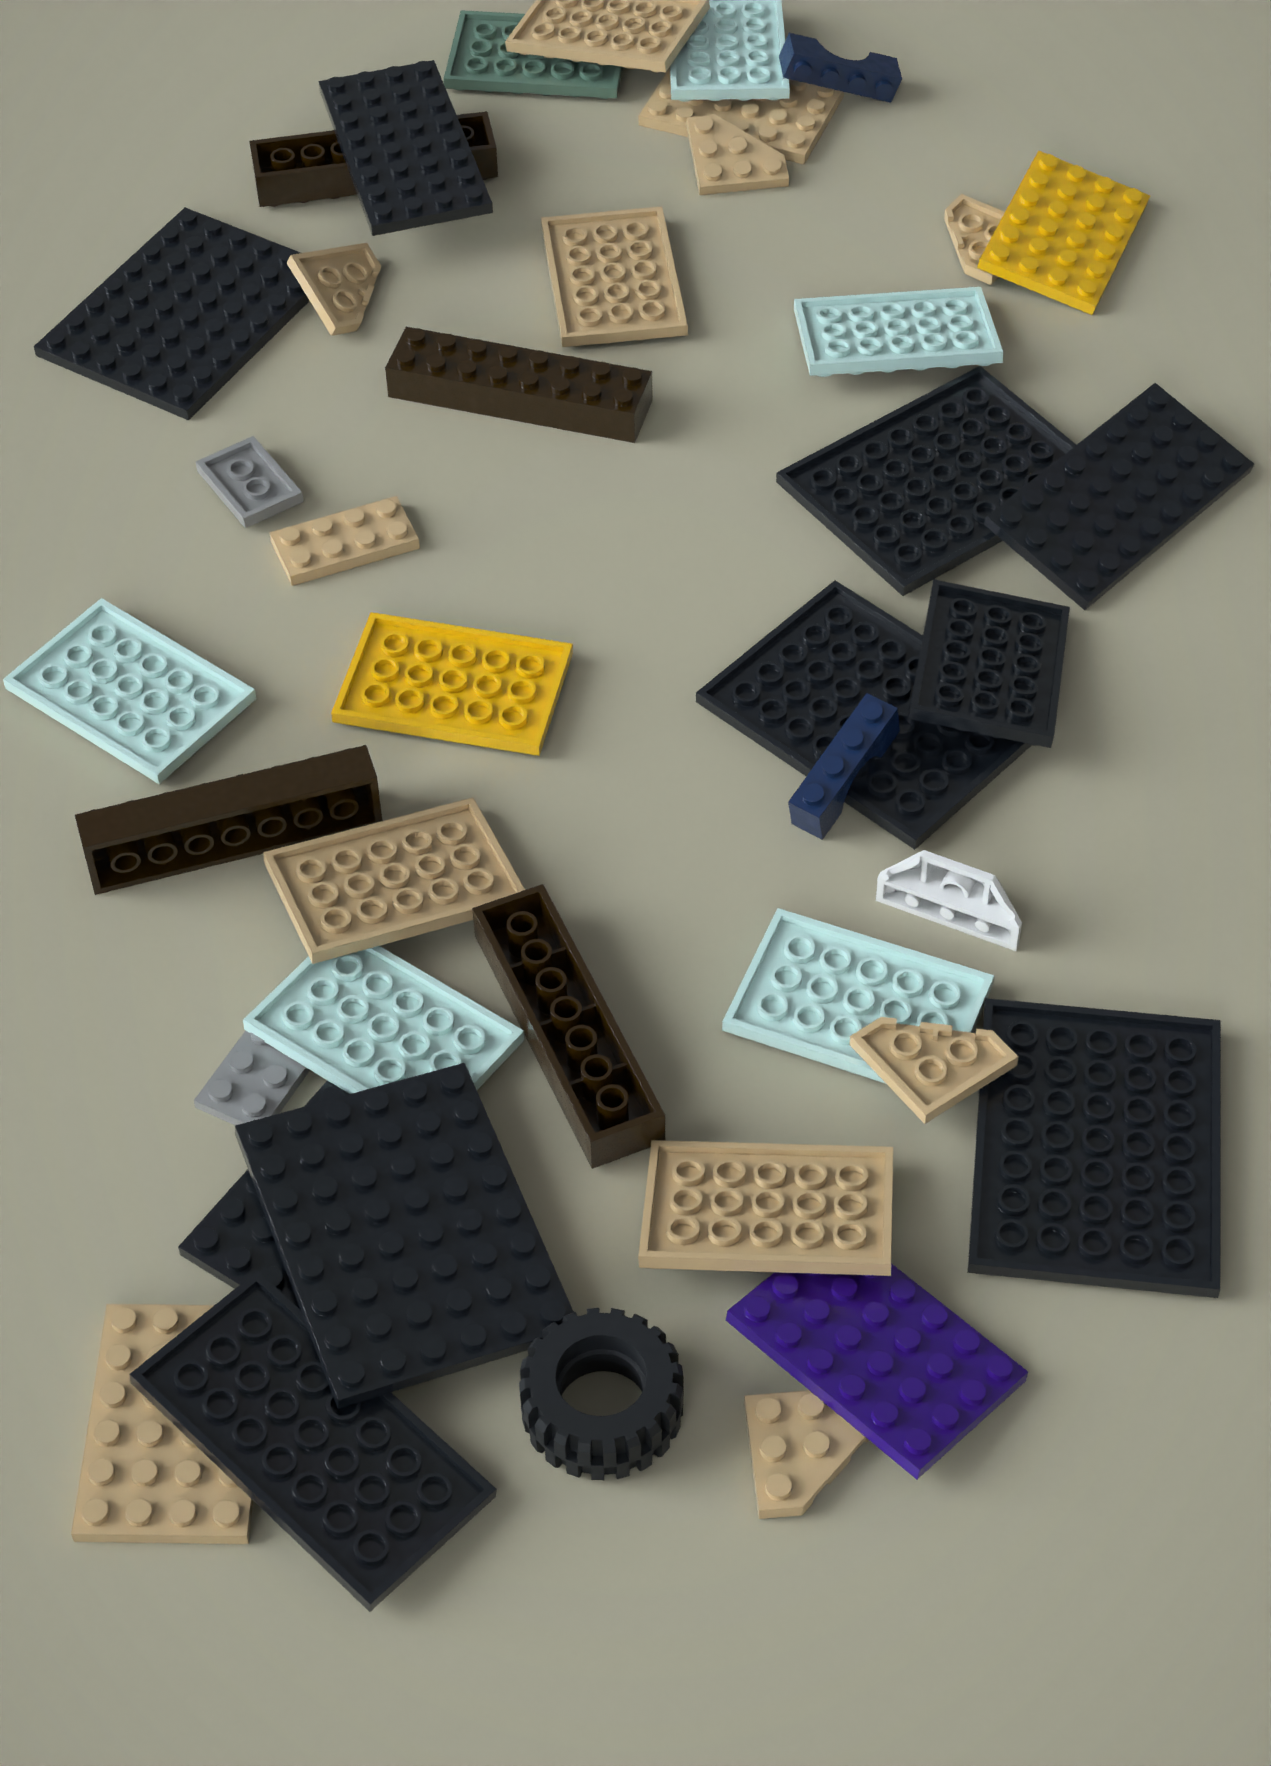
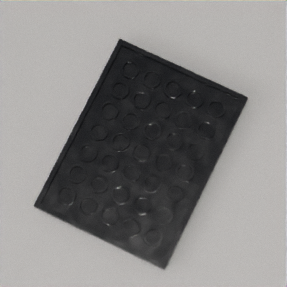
[34,207,309,420]
[776,366,1076,596]
[696,580,1032,850]
[967,998,1221,1298]
[235,1063,574,1409]

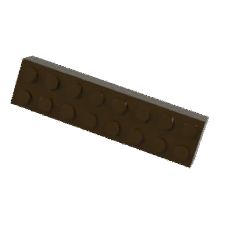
[249,111,498,207]
[385,326,653,443]
[75,745,383,895]
[472,884,666,1169]

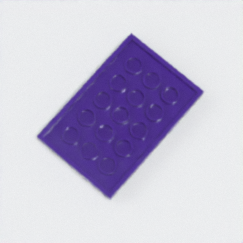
[725,1263,1028,1480]

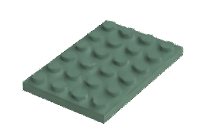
[443,10,623,99]

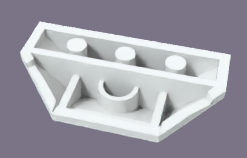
[876,850,1022,951]

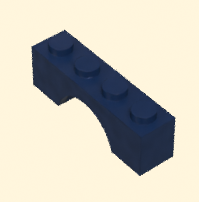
[779,32,902,103]
[788,693,900,840]

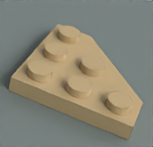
[686,115,789,195]
[944,194,1005,285]
[287,243,381,336]
[850,1017,1018,1124]
[744,1390,869,1519]

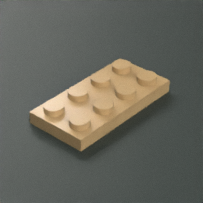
[269,496,420,586]

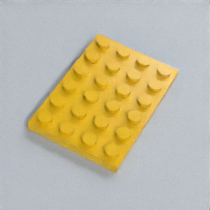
[977,150,1150,315]
[331,612,573,756]

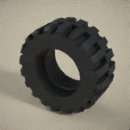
[519,1308,684,1481]

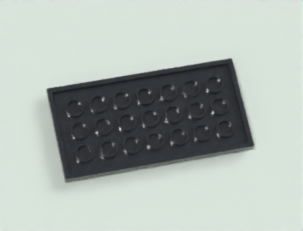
[319,60,493,236]
[984,383,1255,610]
[129,1270,497,1612]

